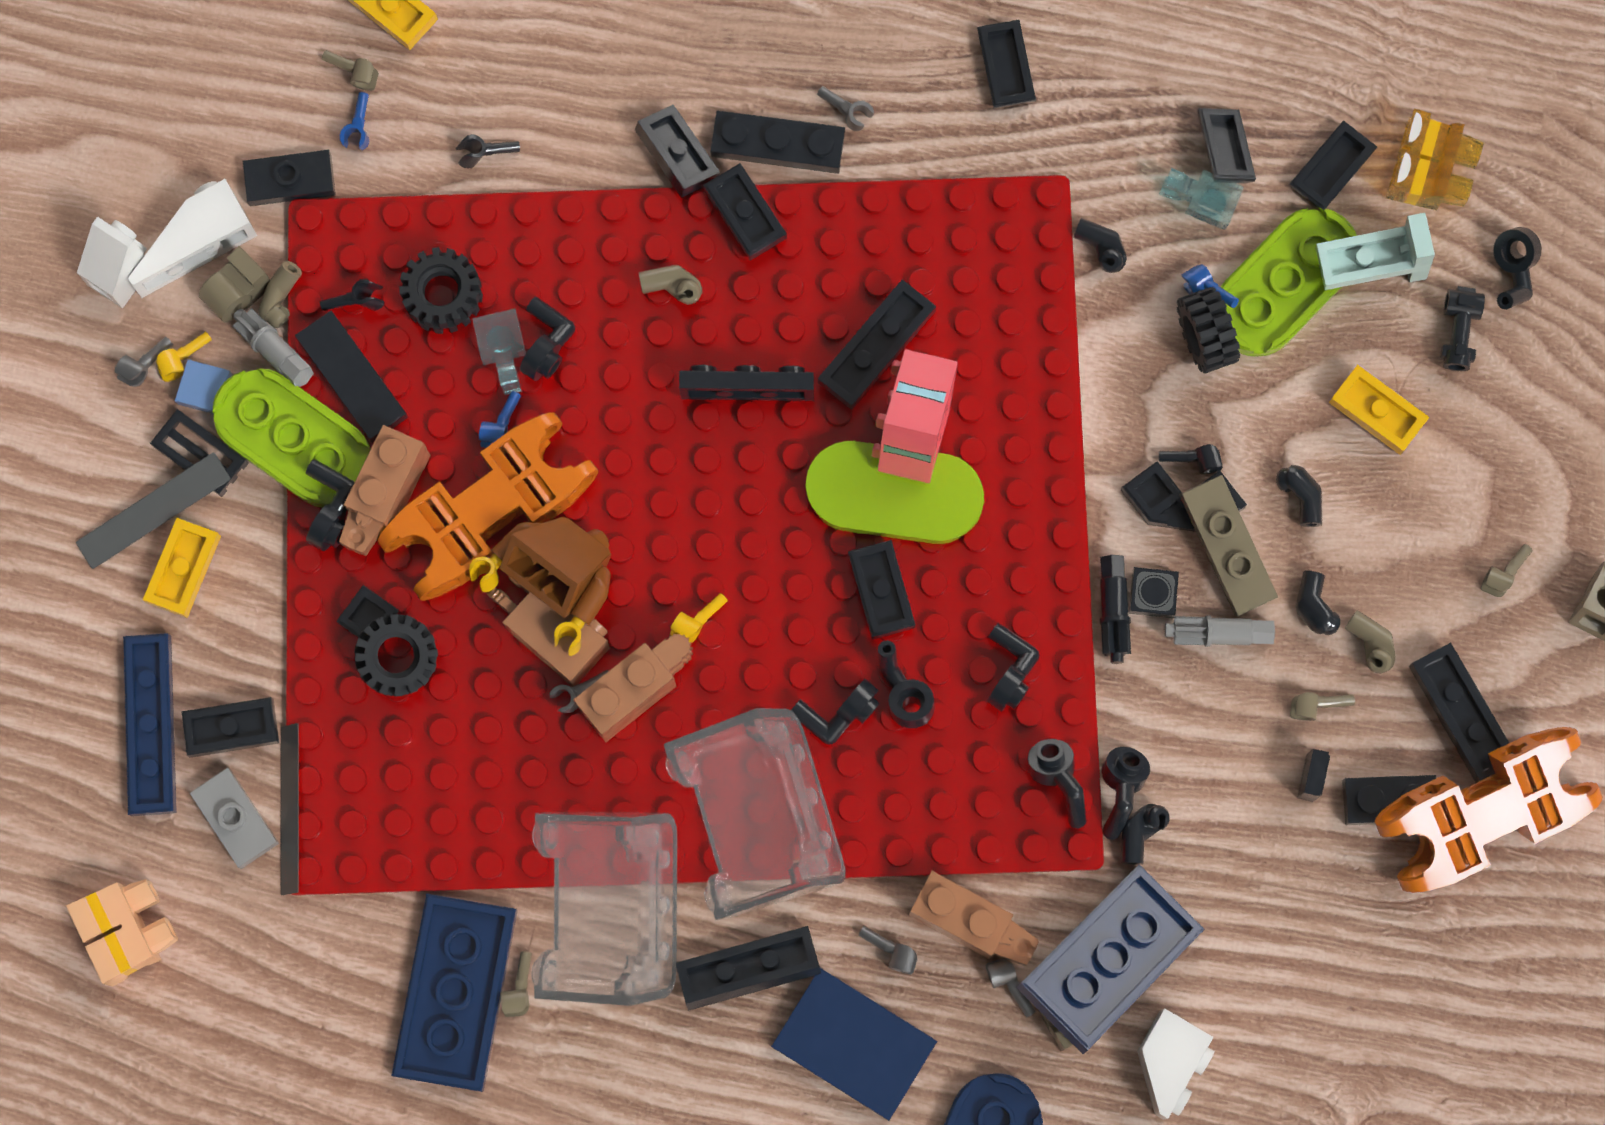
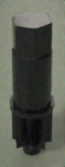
[1100,555,1131,664]

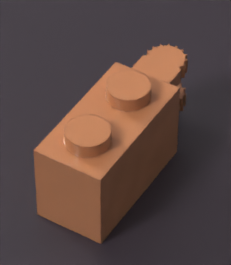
[487,575,610,687]
[573,633,693,743]

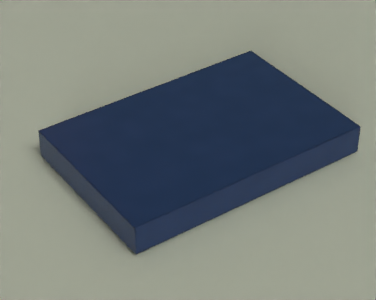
[771,968,938,1121]

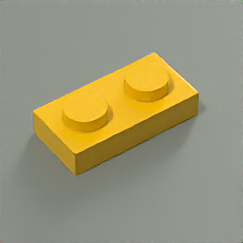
[348,0,438,50]
[1329,364,1429,455]
[143,518,221,618]

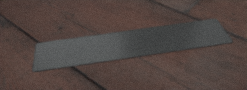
[76,452,230,569]
[281,723,299,895]

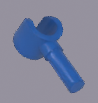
[340,92,369,150]
[1181,264,1239,308]
[479,391,521,449]

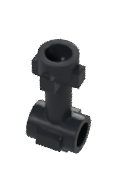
[1440,286,1485,372]

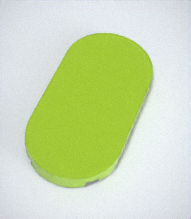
[1221,208,1357,357]
[213,369,371,507]
[806,441,984,544]

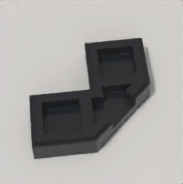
[1121,461,1247,532]

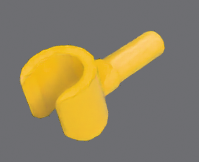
[156,331,212,382]
[670,593,727,643]

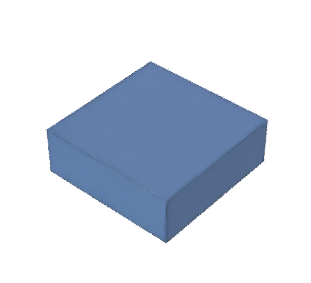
[175,360,233,414]

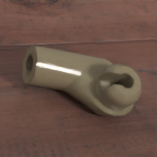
[258,261,302,328]
[639,265,702,304]
[1345,610,1395,674]

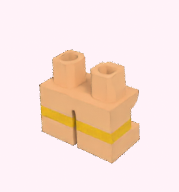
[66,879,178,987]

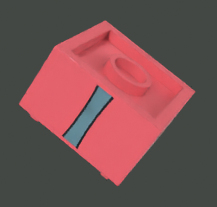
[872,349,958,484]

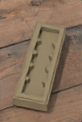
[1179,475,1278,616]

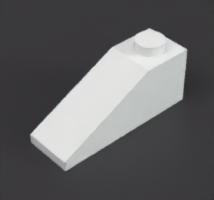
[128,179,257,298]

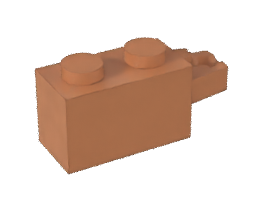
[339,425,431,556]
[909,871,1039,966]

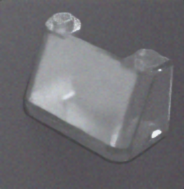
[664,708,845,920]
[531,812,677,1006]

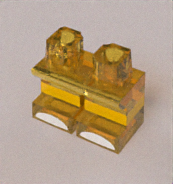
[1386,108,1484,211]

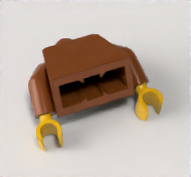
[469,517,611,656]

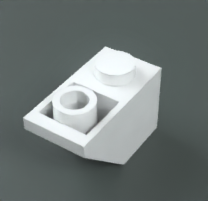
[77,217,147,308]
[1137,1009,1215,1120]

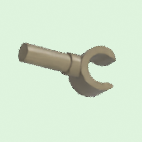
[322,50,379,91]
[1481,544,1533,597]
[1290,692,1355,721]
[501,951,532,1017]

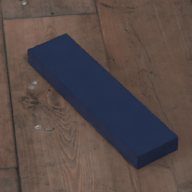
[123,633,177,816]

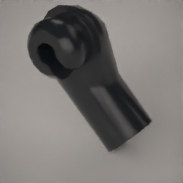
[1073,218,1127,273]
[1276,465,1322,527]
[1296,571,1340,635]
[1121,804,1170,865]

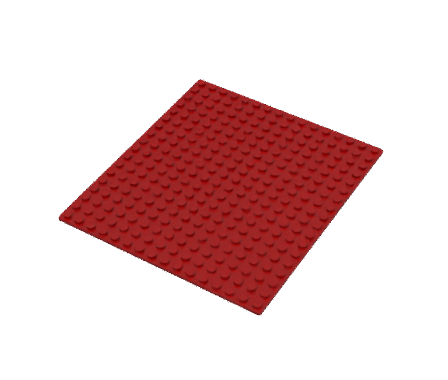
[286,175,1104,896]

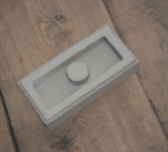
[190,768,279,869]

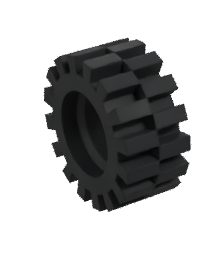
[399,247,483,334]
[1177,287,1240,374]
[354,614,438,696]

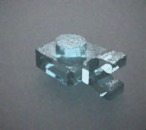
[1159,168,1244,230]
[472,309,526,395]

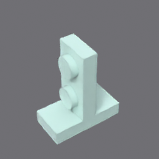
[1316,212,1435,290]

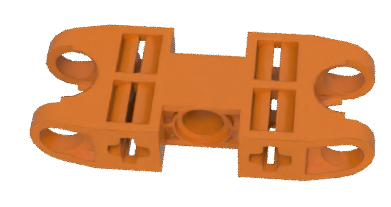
[378,413,598,601]
[1375,727,1603,893]

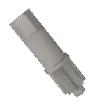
[233,308,314,387]
[1164,615,1275,647]

